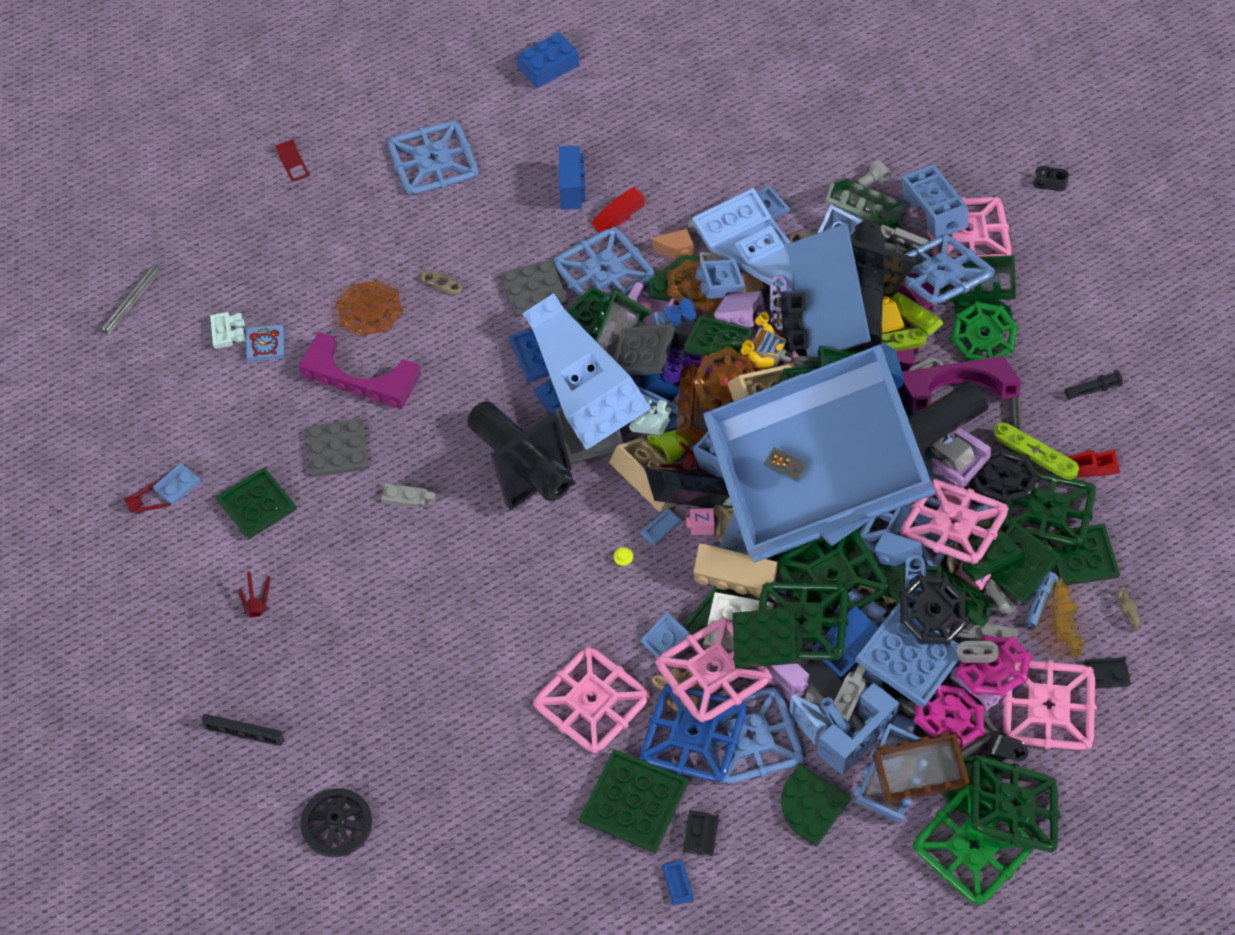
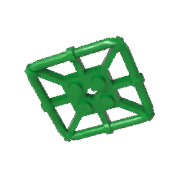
[912,785,1034,906]

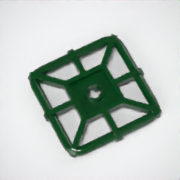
[1000,468,1096,547]
[777,529,890,628]
[758,581,849,661]
[969,755,1060,853]

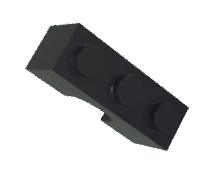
[780,290,808,350]

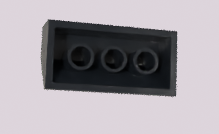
[645,467,730,508]

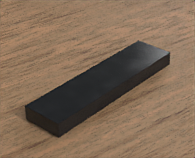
[201,714,284,746]

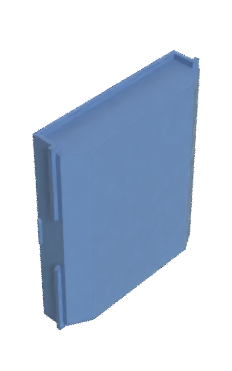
[703,345,936,563]

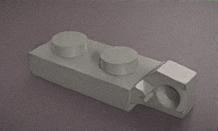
[880,225,928,250]
[381,483,436,508]
[834,664,866,722]

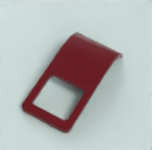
[275,139,310,182]

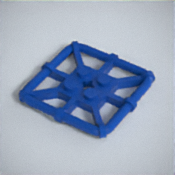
[639,683,747,782]

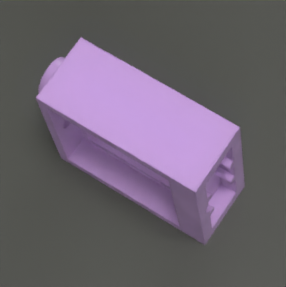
[766,664,809,702]

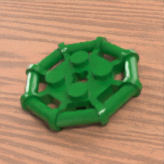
[950,301,1019,361]

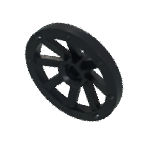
[300,788,372,857]

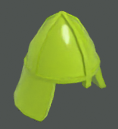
[647,430,690,464]

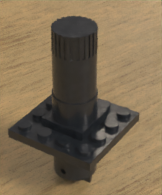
[850,221,916,352]
[907,380,989,477]
[467,401,576,510]

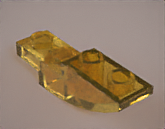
[1051,578,1084,658]

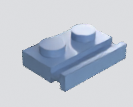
[153,463,201,506]

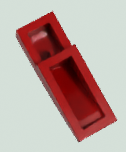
[591,186,645,233]
[1066,449,1120,478]

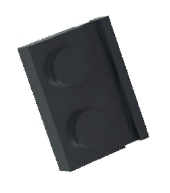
[1084,657,1131,689]
[683,810,719,857]

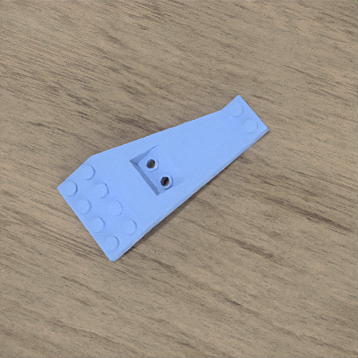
[691,188,795,291]
[523,293,651,450]

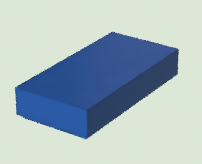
[662,860,694,906]

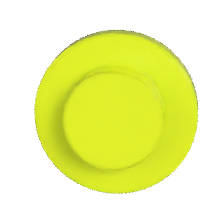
[614,547,633,566]

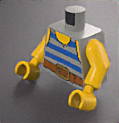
[741,312,794,369]

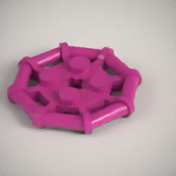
[956,634,1033,697]
[913,685,985,748]

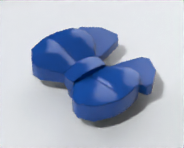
[665,298,697,328]

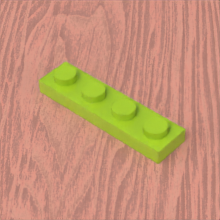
[891,292,944,336]

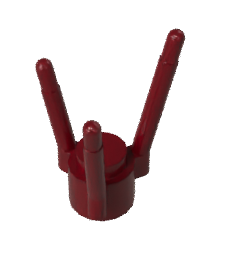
[659,441,701,472]
[124,479,170,514]
[238,571,271,618]

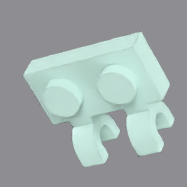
[210,312,246,349]
[629,399,672,435]

